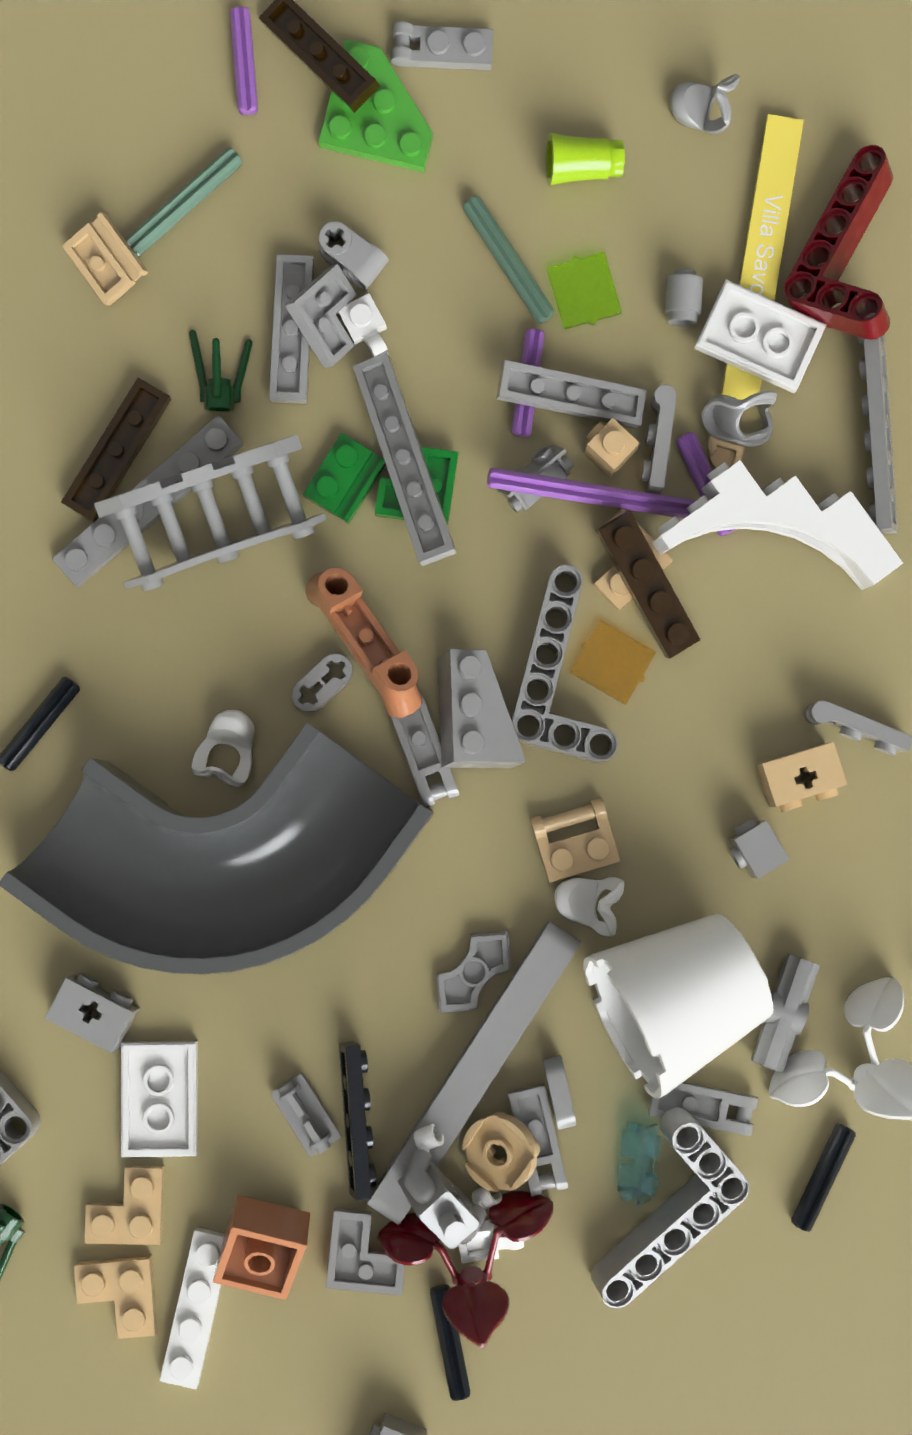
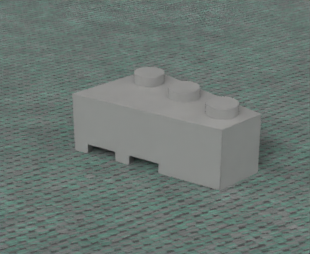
[438,649,526,768]

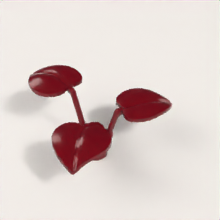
[377,1191,554,1348]

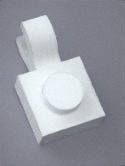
[338,293,389,357]
[459,1220,524,1263]

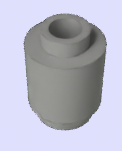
[664,269,703,327]

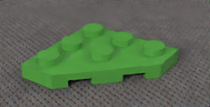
[318,39,433,172]

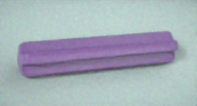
[230,6,258,115]
[511,328,545,437]
[676,432,736,536]

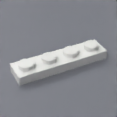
[160,1227,225,1390]

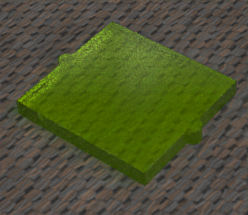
[547,252,622,330]

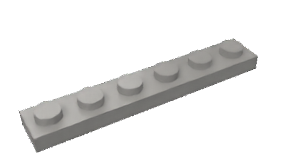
[858,313,898,535]
[353,352,457,566]
[52,415,244,588]

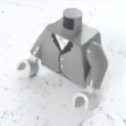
[397,1124,502,1249]

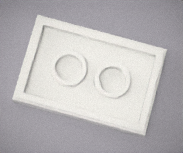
[694,280,827,394]
[121,1041,198,1157]

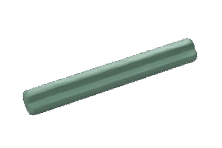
[125,147,242,256]
[463,195,554,324]

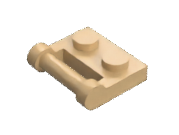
[530,797,621,883]

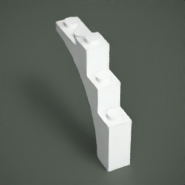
[652,460,903,590]

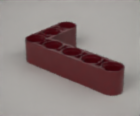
[783,145,893,340]

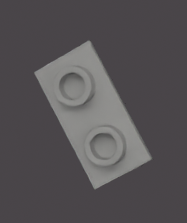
[497,444,574,513]
[270,1073,342,1157]

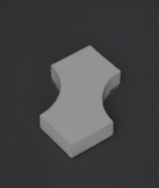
[437,931,511,1013]

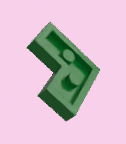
[375,447,459,525]

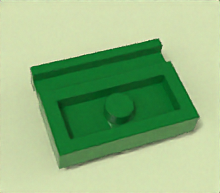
[303,432,386,524]

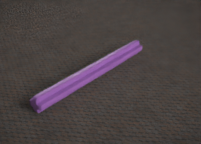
[487,468,697,519]

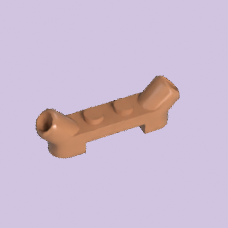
[305,568,423,718]

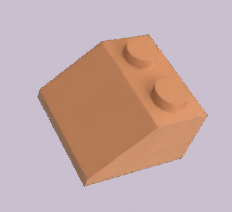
[212,1195,310,1300]

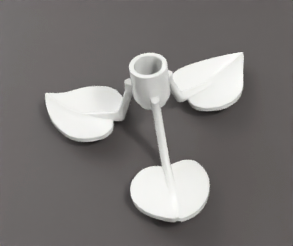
[768,977,912,1119]

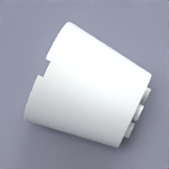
[583,913,773,1099]

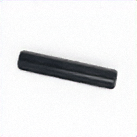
[0,677,80,771]
[791,1123,856,1232]
[430,1284,470,1401]

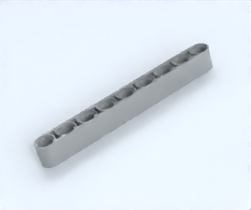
[366,921,581,1225]

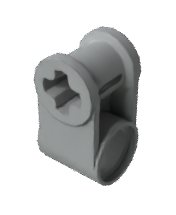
[319,221,389,290]

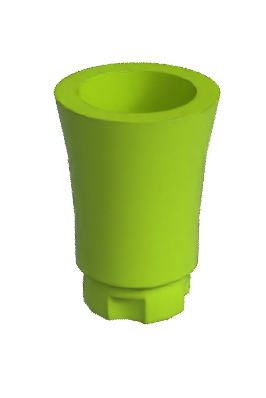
[546,132,625,186]

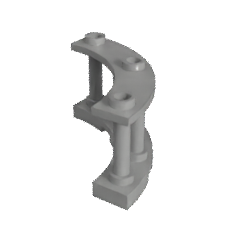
[94,434,327,592]

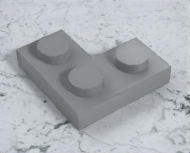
[285,263,357,368]
[326,1208,405,1295]

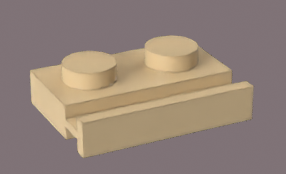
[62,212,149,306]

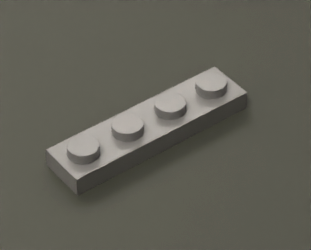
[269,254,314,404]
[496,360,647,428]

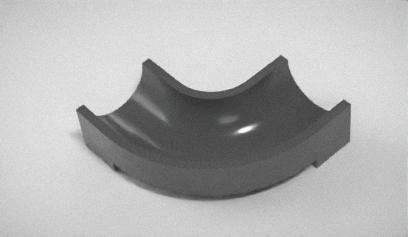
[0,723,434,974]

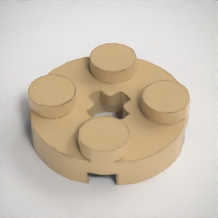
[463,1111,540,1192]

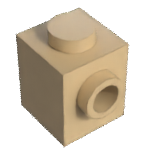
[584,418,640,479]

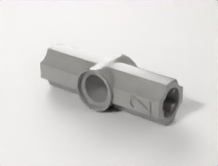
[751,953,820,1072]

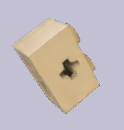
[756,742,848,812]

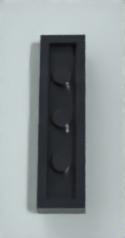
[339,1041,376,1201]

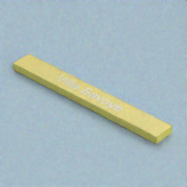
[721,114,804,400]

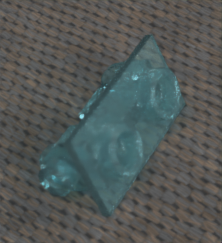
[617,1122,661,1206]

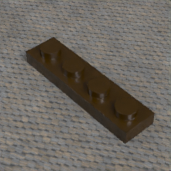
[258,0,380,113]
[61,377,172,522]
[595,511,701,659]

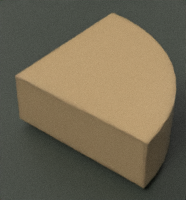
[707,436,745,469]

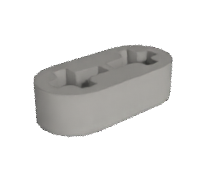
[292,653,354,713]
[543,1055,577,1130]

